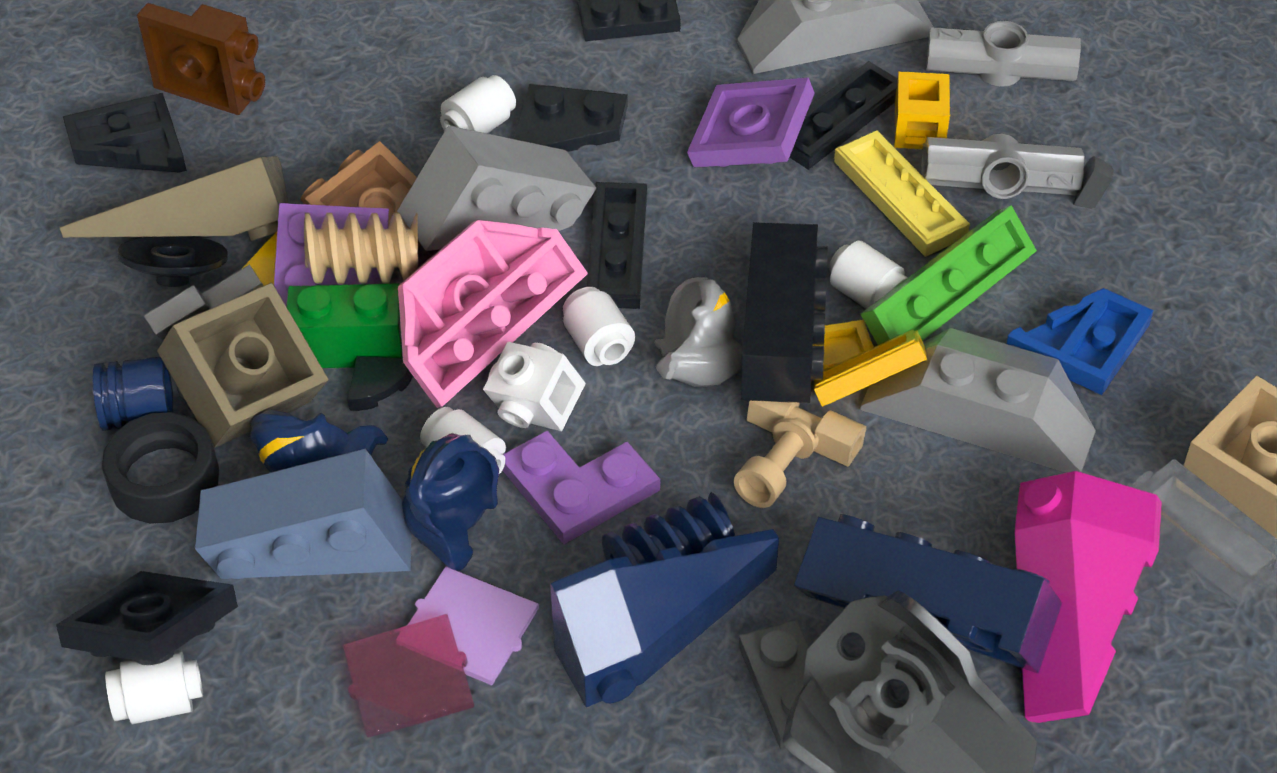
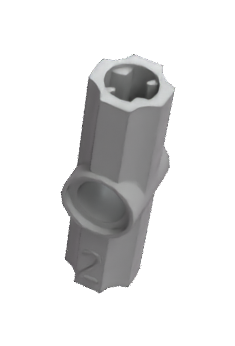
[926,21,1081,87]
[921,134,1084,199]

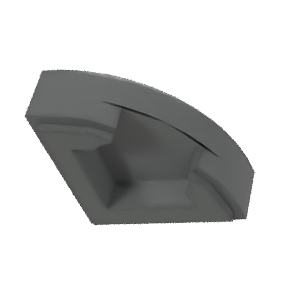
[1074,156,1114,209]

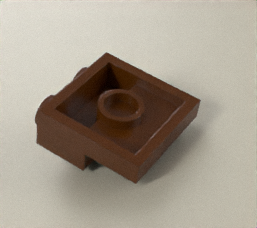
[137,3,265,116]

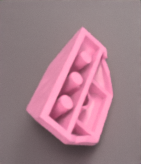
[398,220,588,408]

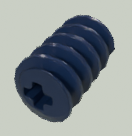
[602,492,735,565]

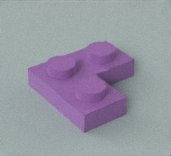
[502,431,660,544]

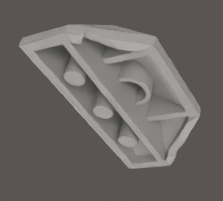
[737,0,934,74]
[860,328,1096,473]

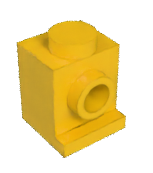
[894,72,950,149]

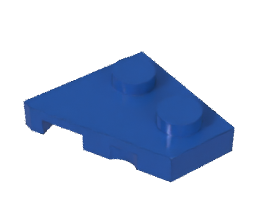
[1006,288,1154,395]

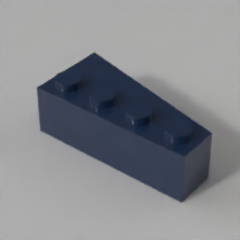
[794,514,1062,673]

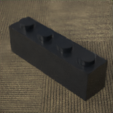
[741,222,828,403]

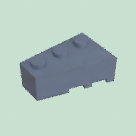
[195,449,412,579]

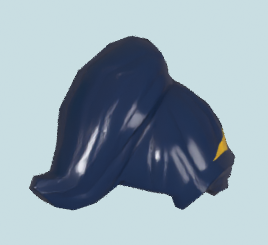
[249,409,388,473]
[402,433,500,571]

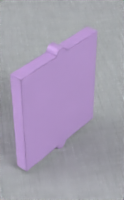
[397,566,539,685]

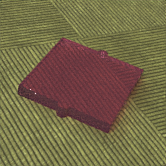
[343,614,475,737]

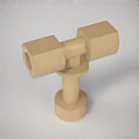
[734,401,867,508]

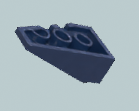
[550,529,779,707]

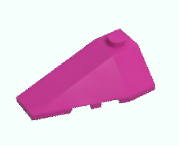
[1015,471,1162,723]

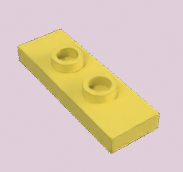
[834,130,970,257]

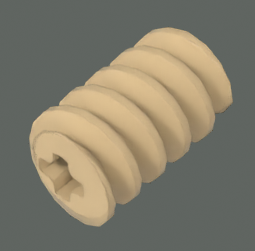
[304,213,418,284]

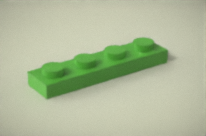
[860,205,1037,345]

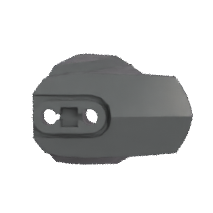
[782,590,1037,773]

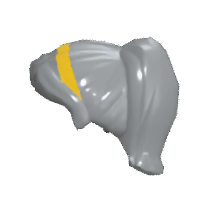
[654,277,742,387]

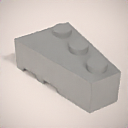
[397,126,596,251]

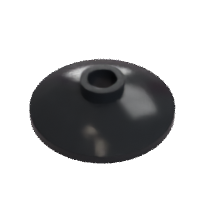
[118,236,228,287]

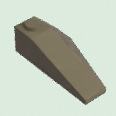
[59,156,289,241]

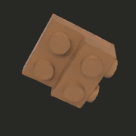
[301,141,421,248]

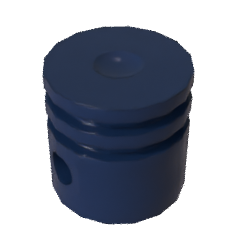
[93,357,173,431]

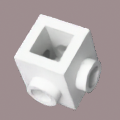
[483,342,586,431]

